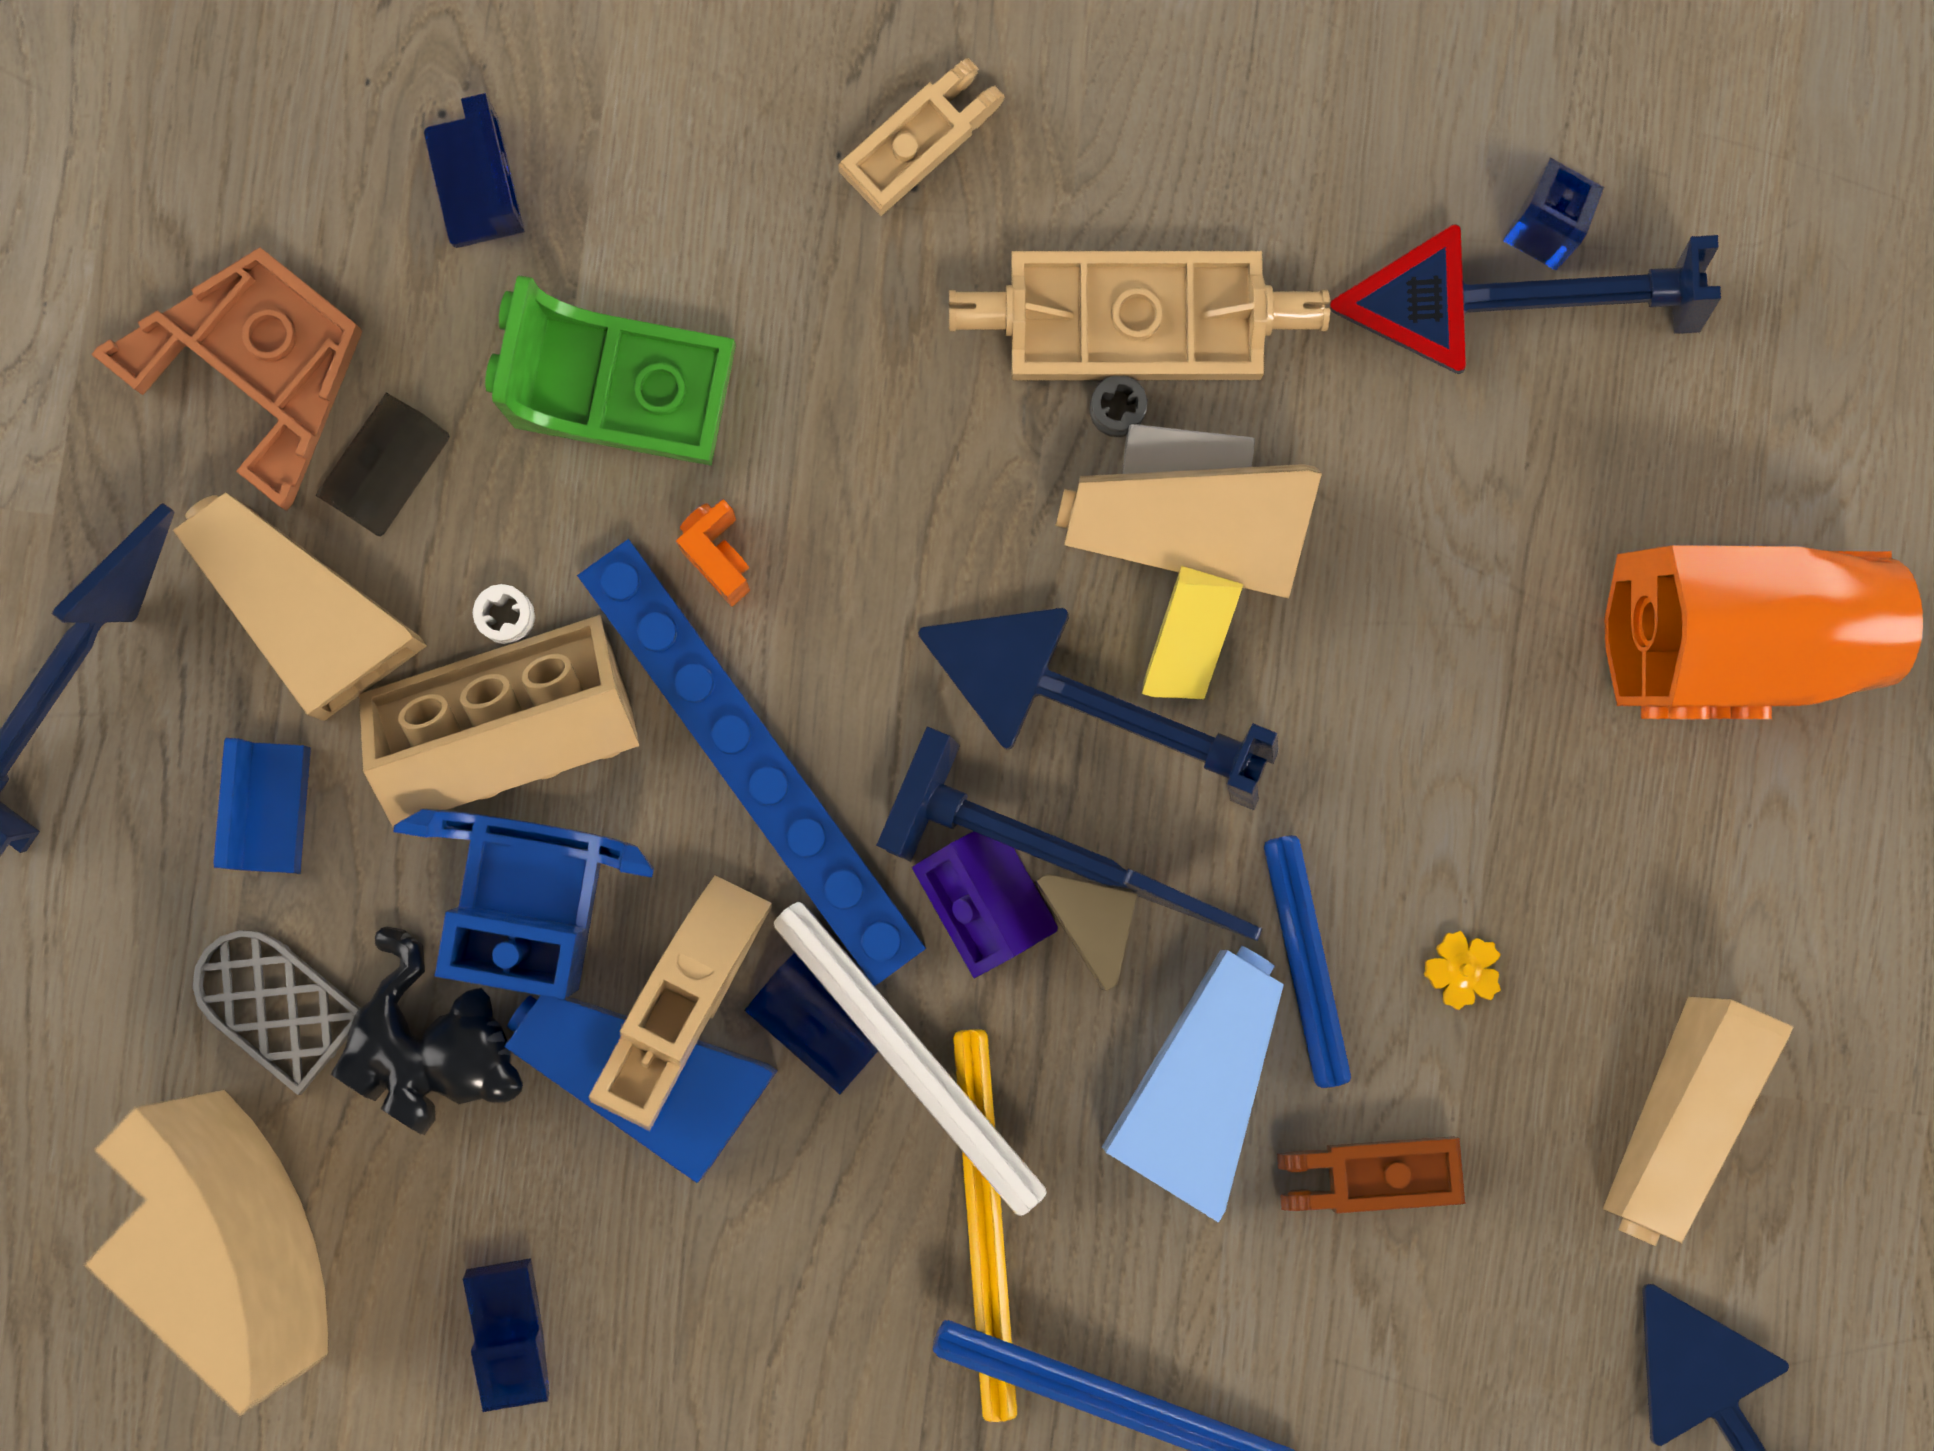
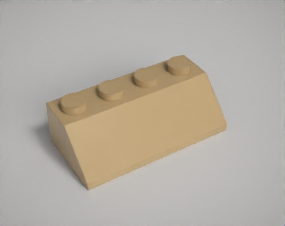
[359,614,639,828]

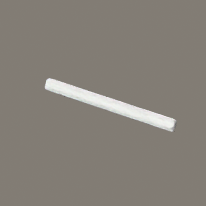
[774,902,1047,1216]

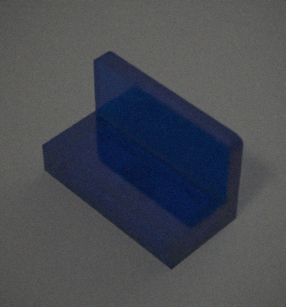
[424,93,525,248]

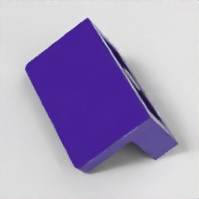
[911,832,1058,979]

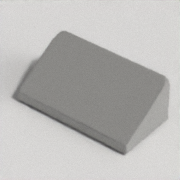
[1122,424,1255,474]

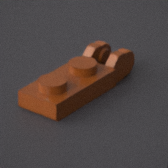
[1277,1136,1465,1213]

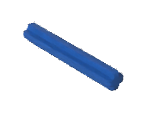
[1264,835,1351,1088]

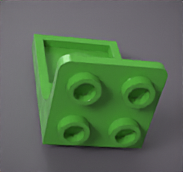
[485,275,736,466]

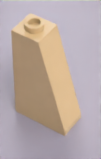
[1056,464,1322,599]
[173,492,427,721]
[1603,997,1793,1246]

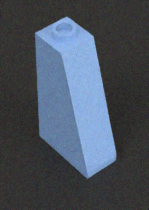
[1102,946,1284,1223]

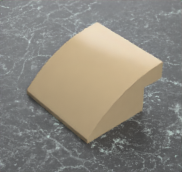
[85,1090,328,1416]

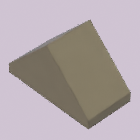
[1034,874,1137,991]

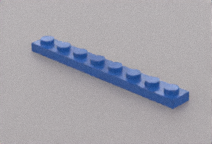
[577,539,926,987]

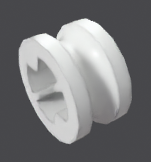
[472,584,535,645]

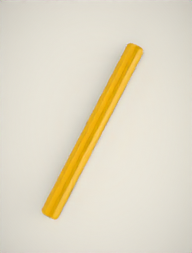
[953,1029,1017,1422]

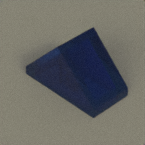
[1503,157,1604,271]

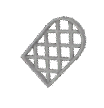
[192,930,361,1095]

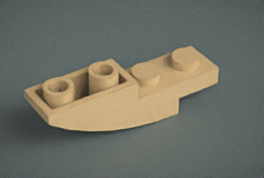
[589,875,772,1131]

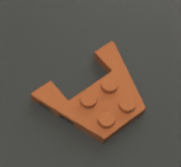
[91,247,363,511]

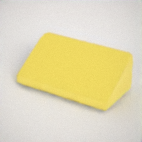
[1142,566,1243,699]

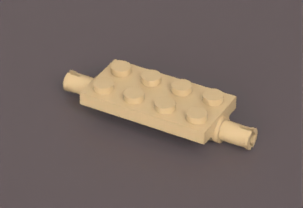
[949,251,1330,380]

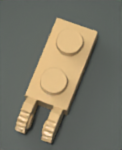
[838,58,1005,216]

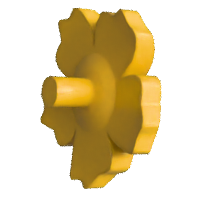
[1423,931,1501,1010]

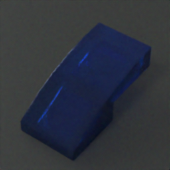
[463,1258,550,1412]

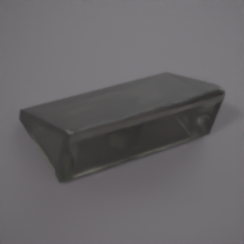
[315,393,449,536]

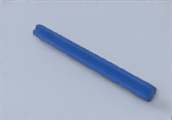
[933,1320,1295,1451]

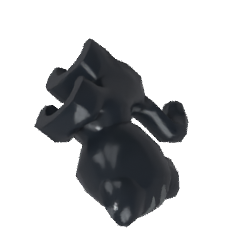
[331,926,523,1135]

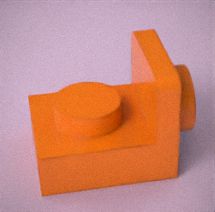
[676,499,750,607]

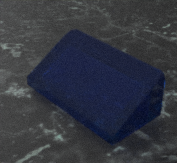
[744,953,878,1094]

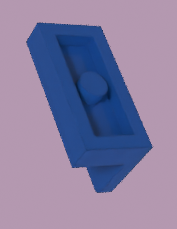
[214,738,311,874]

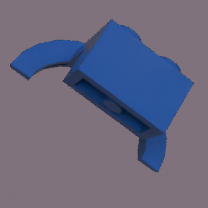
[393,809,654,999]

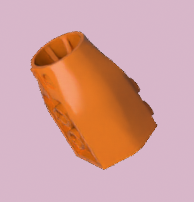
[1604,545,1923,719]

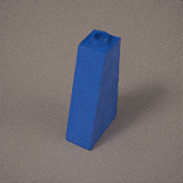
[504,995,778,1183]

